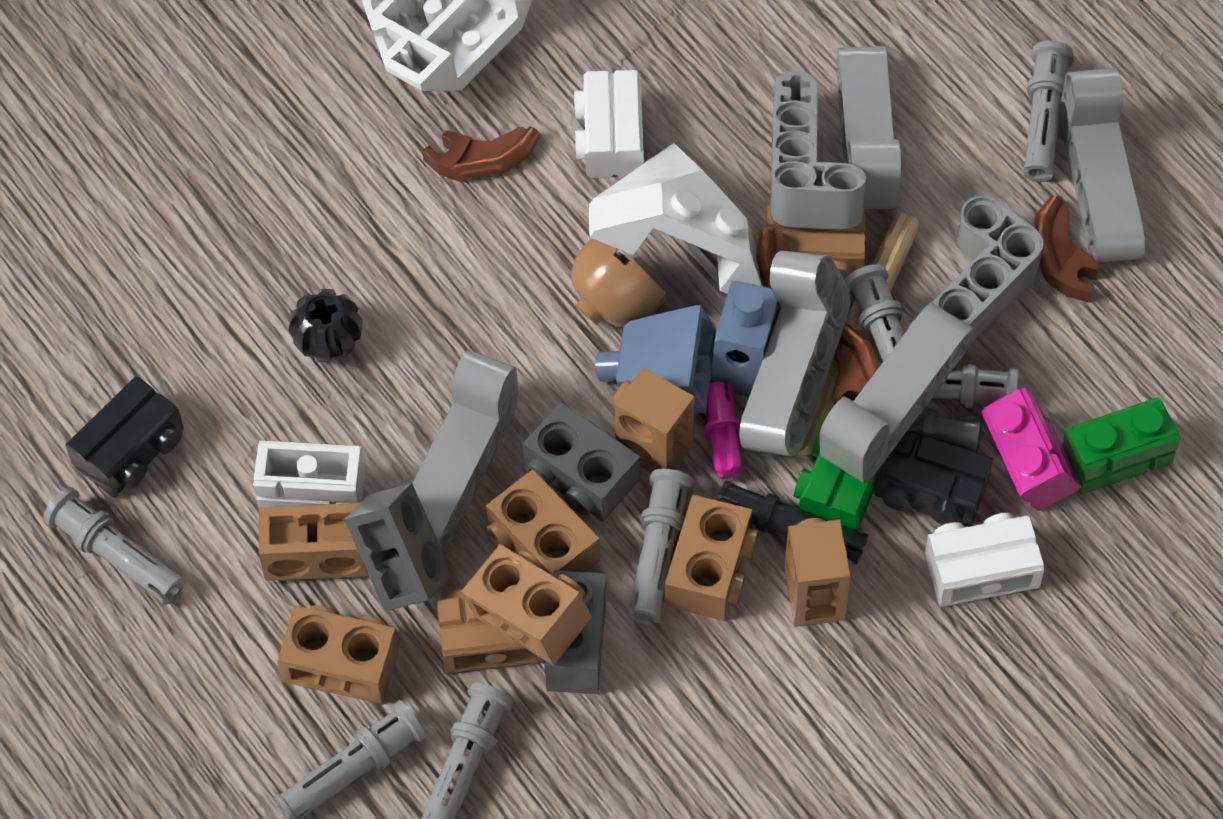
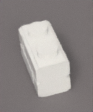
[574,70,644,178]
[253,440,365,508]
[925,513,1044,607]

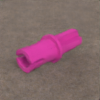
[704,382,744,479]

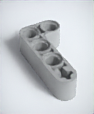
[837,46,901,210]
[1060,67,1145,263]
[770,71,866,229]
[905,196,1043,343]
[739,251,851,456]
[820,303,975,484]
[412,350,519,554]

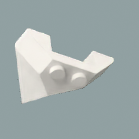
[362,0,532,91]
[589,143,766,294]

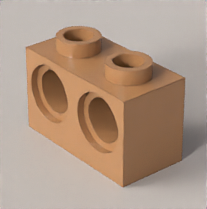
[612,367,695,472]
[486,469,600,576]
[665,494,759,621]
[259,503,368,581]
[784,518,851,627]
[461,544,592,666]
[277,605,399,704]

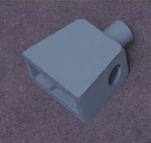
[711,281,781,397]
[595,305,717,413]

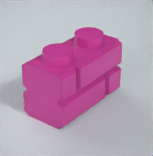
[981,387,1081,511]

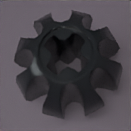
[289,289,363,362]

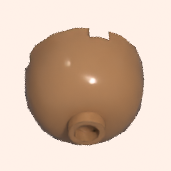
[571,238,669,328]

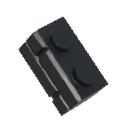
[65,376,184,497]
[875,430,994,527]

